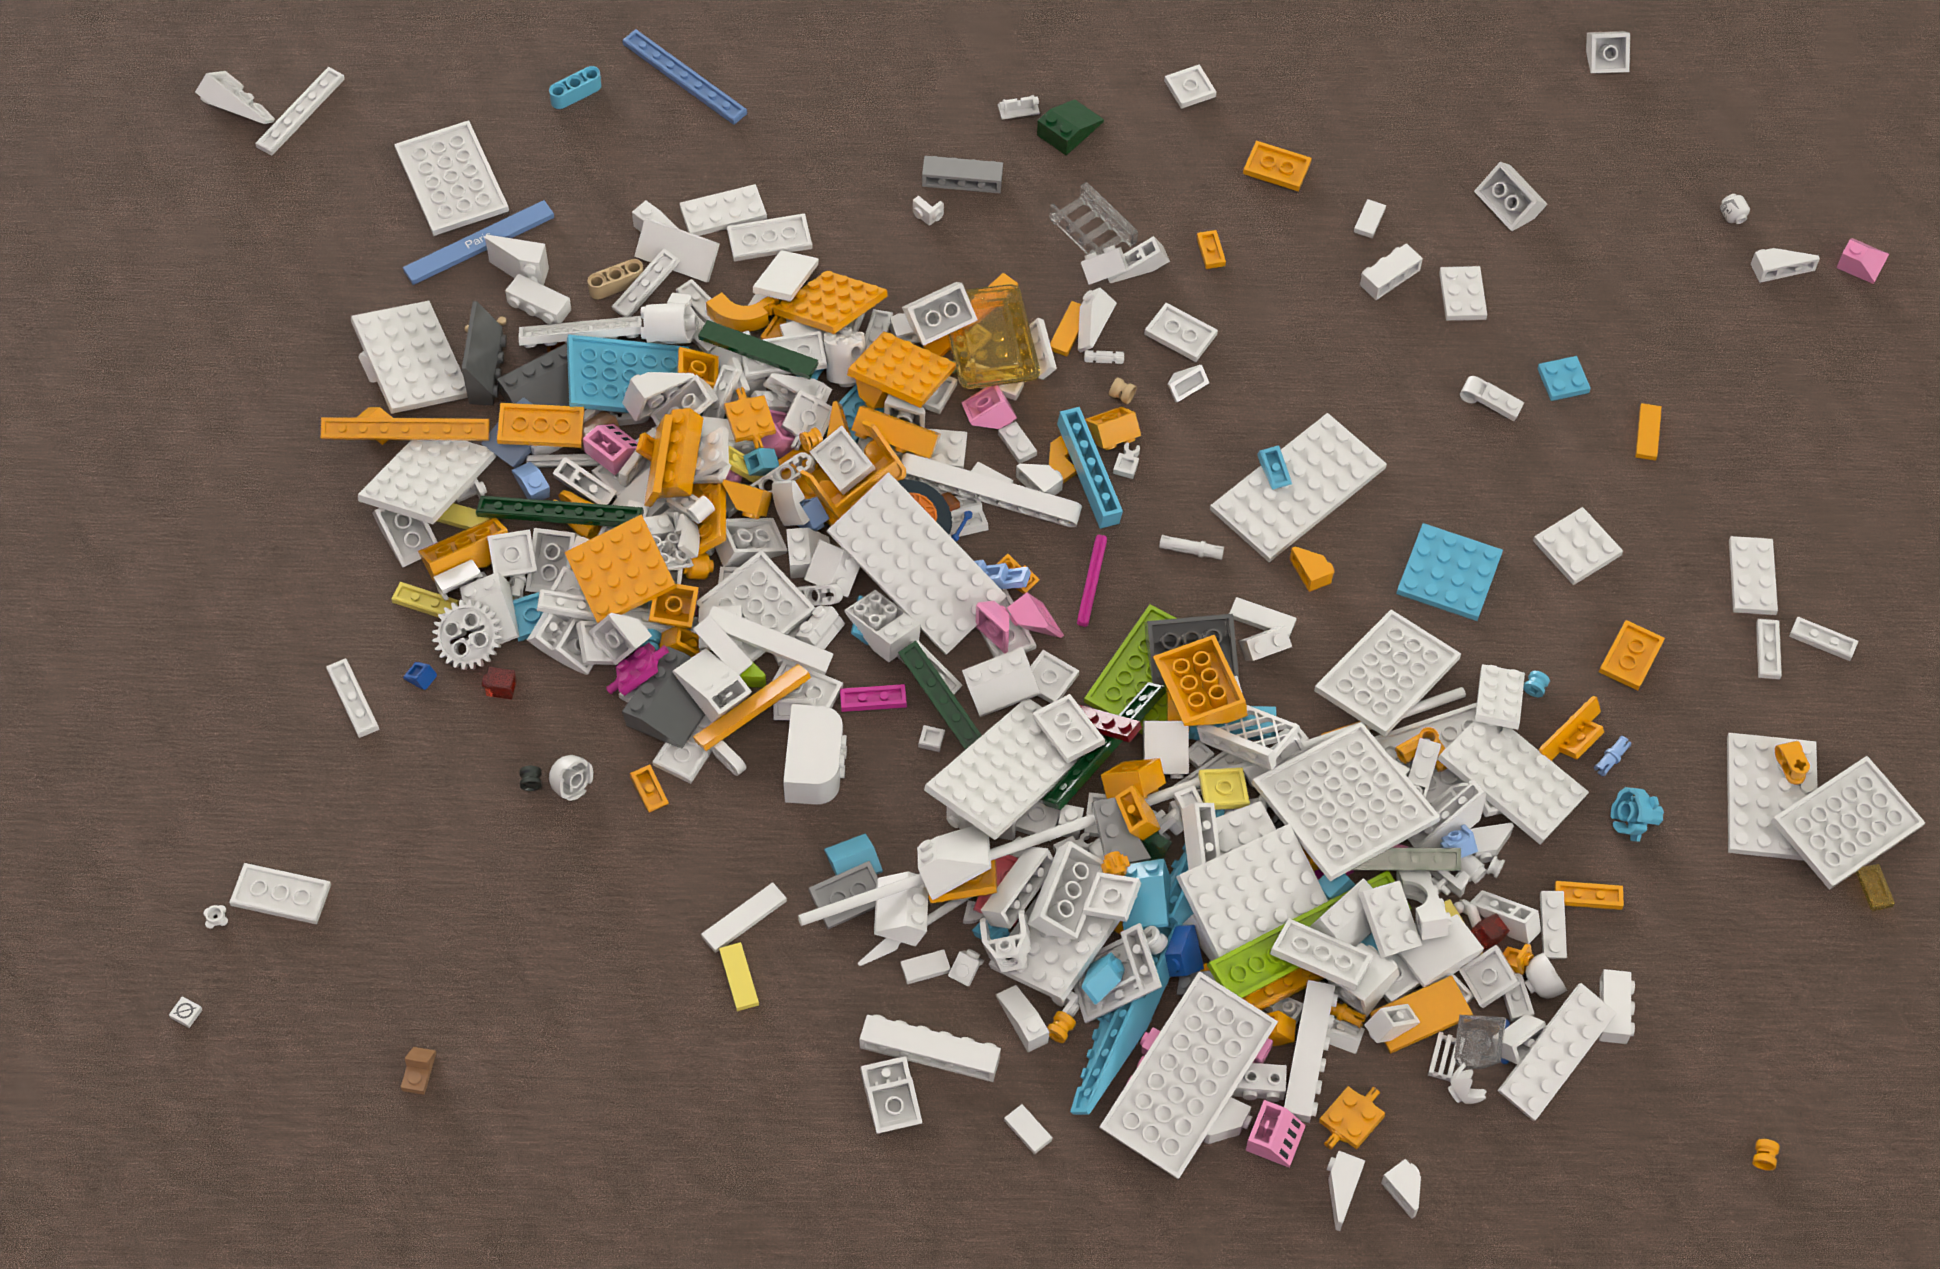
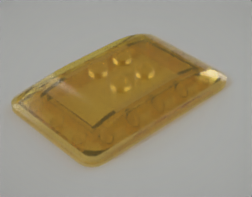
[947,284,1040,389]

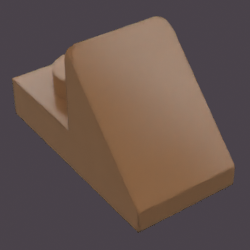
[401,1047,436,1095]

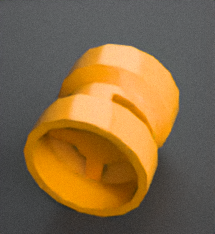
[1047,1011,1076,1043]
[1752,1139,1780,1171]

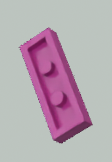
[840,684,907,712]

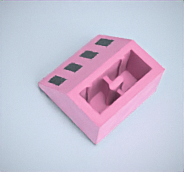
[583,424,638,475]
[1246,1100,1306,1168]

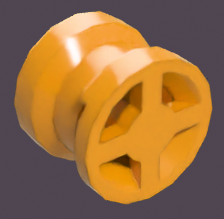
[799,427,823,452]

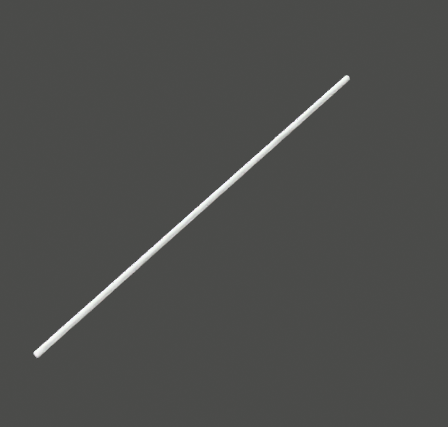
[798,687,1466,926]

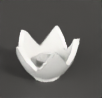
[1448,1063,1487,1104]

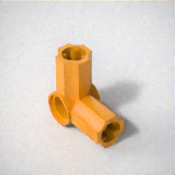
[1395,727,1448,772]

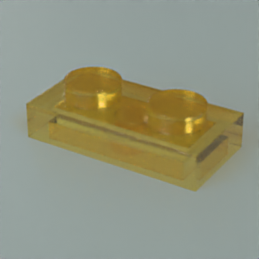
[1856,864,1895,911]

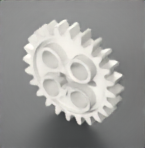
[432,600,503,670]

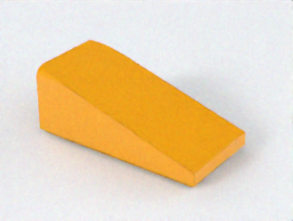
[630,764,669,813]

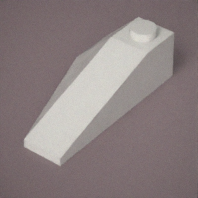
[195,71,275,124]

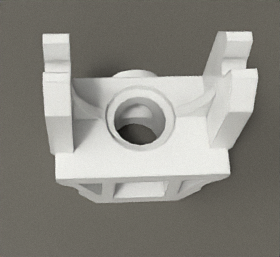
[980,910,1031,973]

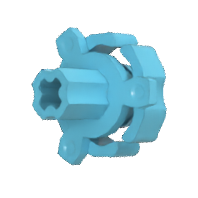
[1611,787,1664,842]

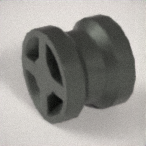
[519,765,542,791]

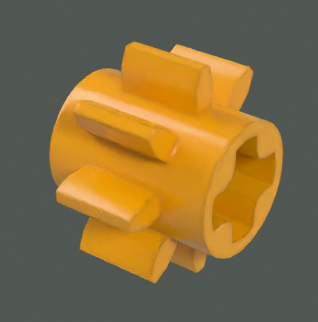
[1100,851,1130,876]

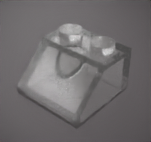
[1454,1015,1506,1069]

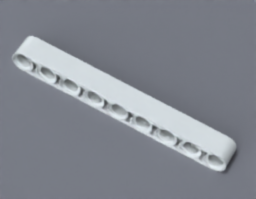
[901,453,1082,527]

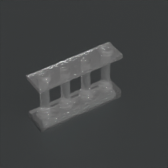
[1049,182,1138,255]

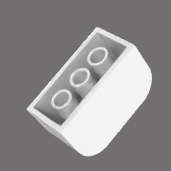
[784,704,847,804]

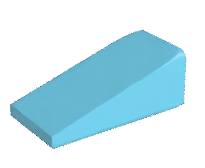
[1257,445,1292,490]

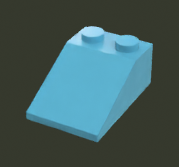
[1123,859,1171,930]

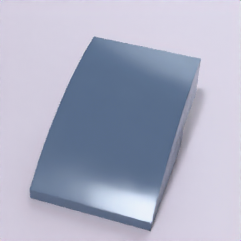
[481,397,532,468]

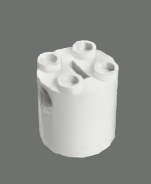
[641,303,699,344]
[824,327,865,387]

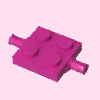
[606,643,669,696]

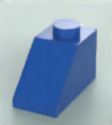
[1165,925,1204,977]

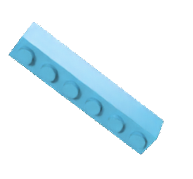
[1057,407,1123,529]

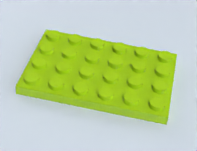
[1084,604,1177,735]

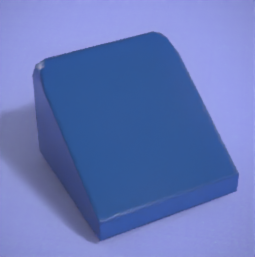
[403,662,437,690]

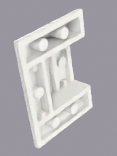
[917,826,991,900]
[1074,923,1162,1023]

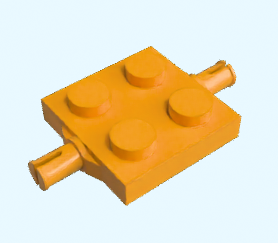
[724,387,776,450]
[1319,1086,1385,1150]

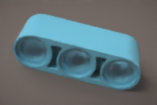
[549,66,602,109]

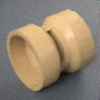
[1109,377,1137,405]

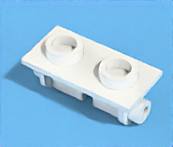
[998,95,1040,120]

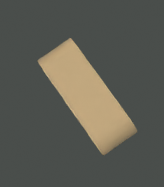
[587,259,644,300]

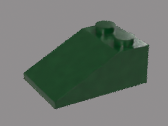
[1037,99,1104,156]

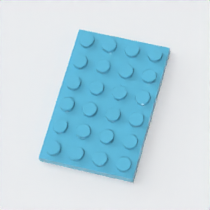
[567,334,689,413]

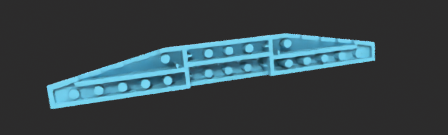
[1070,809,1225,1115]

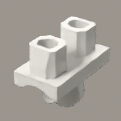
[1145,807,1184,848]
[1430,870,1470,898]

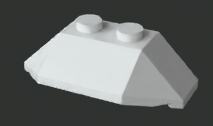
[1408,780,1486,848]

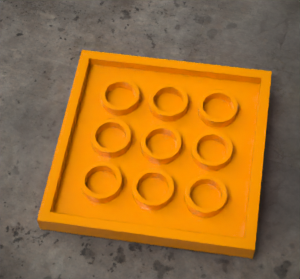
[773,271,888,334]
[847,331,956,408]
[564,514,677,623]

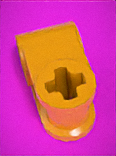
[1775,741,1810,785]

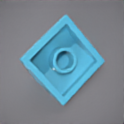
[824,833,883,875]

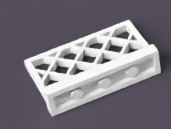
[1197,705,1300,771]

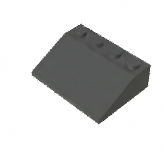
[462,301,507,406]
[497,343,569,406]
[1144,614,1239,685]
[622,646,705,749]

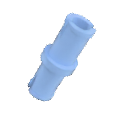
[1594,736,1631,776]

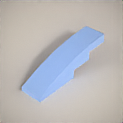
[974,560,1031,589]

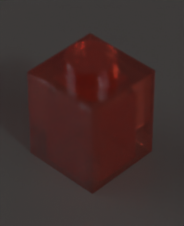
[482,667,517,700]
[1471,913,1510,951]

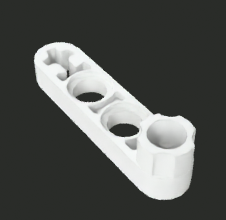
[750,453,817,496]

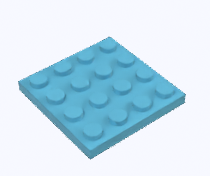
[1396,523,1503,621]

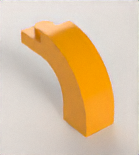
[706,292,779,332]

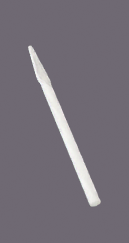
[858,897,972,966]

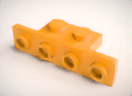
[1539,696,1604,761]

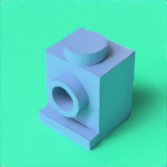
[1440,824,1478,858]

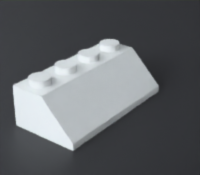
[1027,841,1104,940]

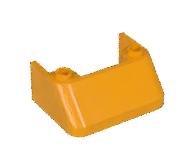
[800,420,906,519]

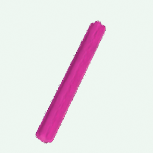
[1077,534,1107,627]

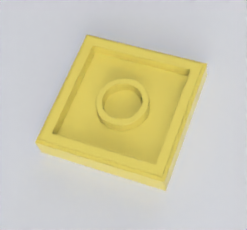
[1198,768,1250,810]

